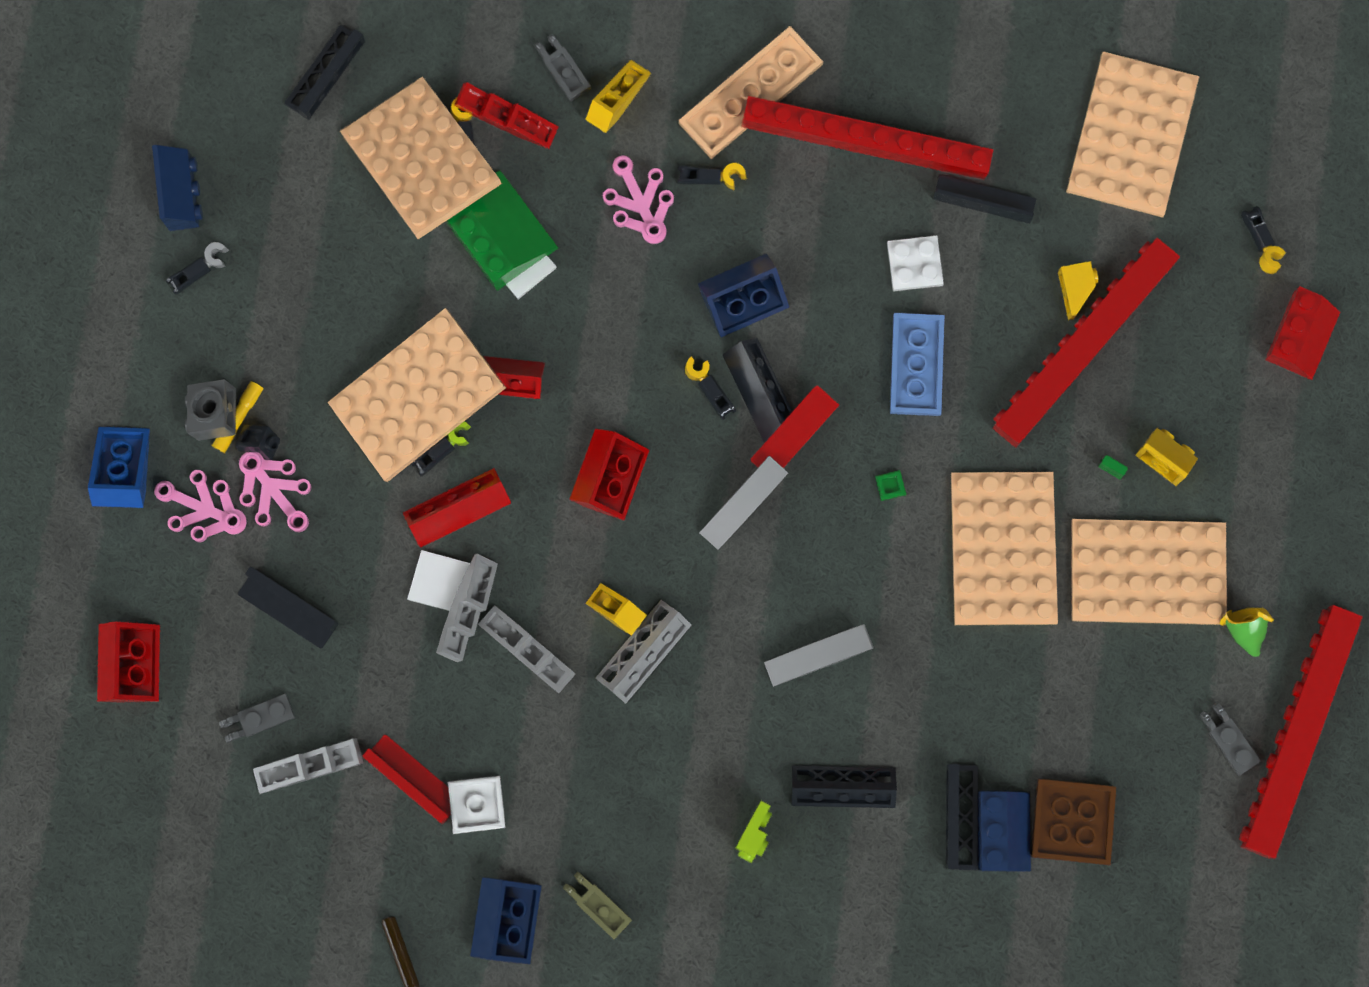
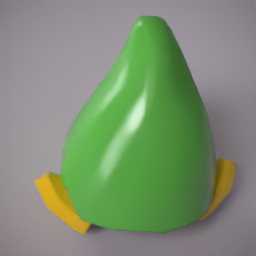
[1220,608,1274,657]

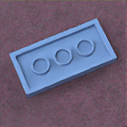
[890,313,944,416]

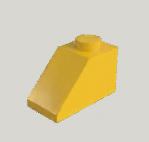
[1058,261,1098,320]
[585,583,647,636]

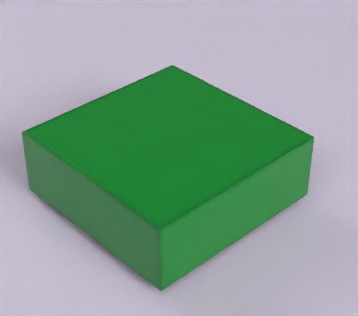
[1098,455,1128,480]
[875,470,906,501]

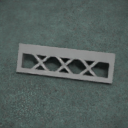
[595,600,691,704]

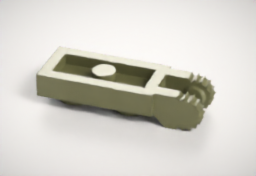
[563,872,632,940]

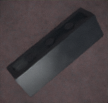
[933,174,1037,224]
[723,338,793,443]
[238,566,338,649]

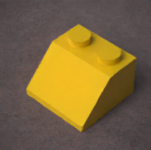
[1135,428,1198,486]

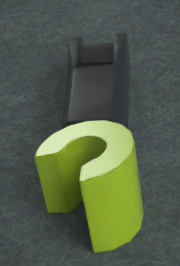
[411,421,471,476]

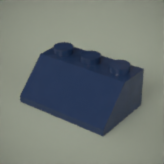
[152,145,203,231]
[698,253,789,337]
[978,791,1031,871]
[470,877,542,964]

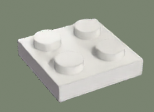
[887,236,943,291]

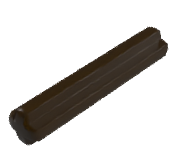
[381,916,420,987]

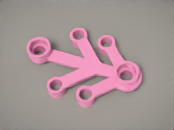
[603,156,674,244]
[239,452,311,532]
[154,470,247,542]

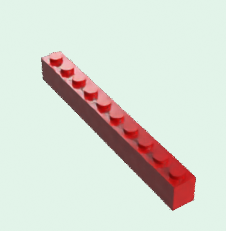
[741,96,993,180]
[993,238,1180,448]
[1239,605,1363,859]

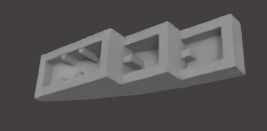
[699,456,788,550]
[436,554,498,662]
[478,605,575,694]
[764,624,874,686]
[253,738,363,794]

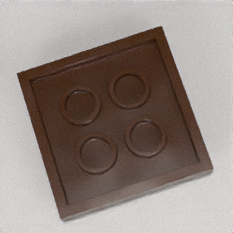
[1031,779,1116,865]

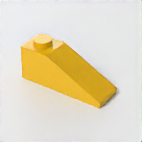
[586,60,651,133]

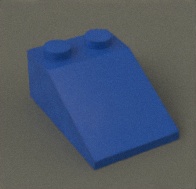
[88,427,150,508]

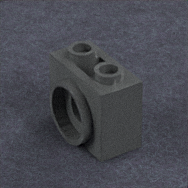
[185,379,236,441]

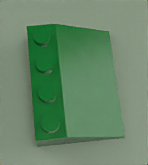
[445,170,558,291]

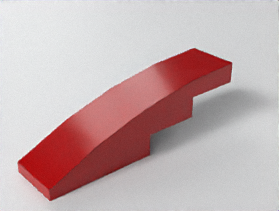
[454,82,558,149]

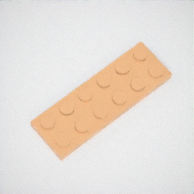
[679,26,823,159]

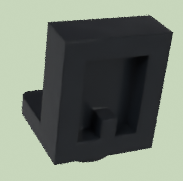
[235,425,280,460]

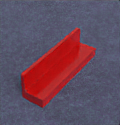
[483,356,545,399]
[750,386,839,468]
[403,468,511,547]
[362,735,451,824]

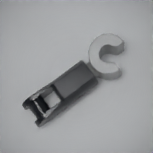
[166,242,229,295]

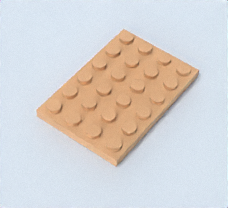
[1066,52,1199,217]
[340,77,502,239]
[328,308,506,482]
[951,472,1058,625]
[1072,519,1227,625]

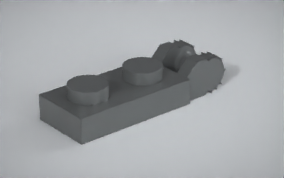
[535,34,591,102]
[219,694,295,743]
[1199,702,1261,776]

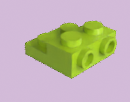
[735,801,772,863]

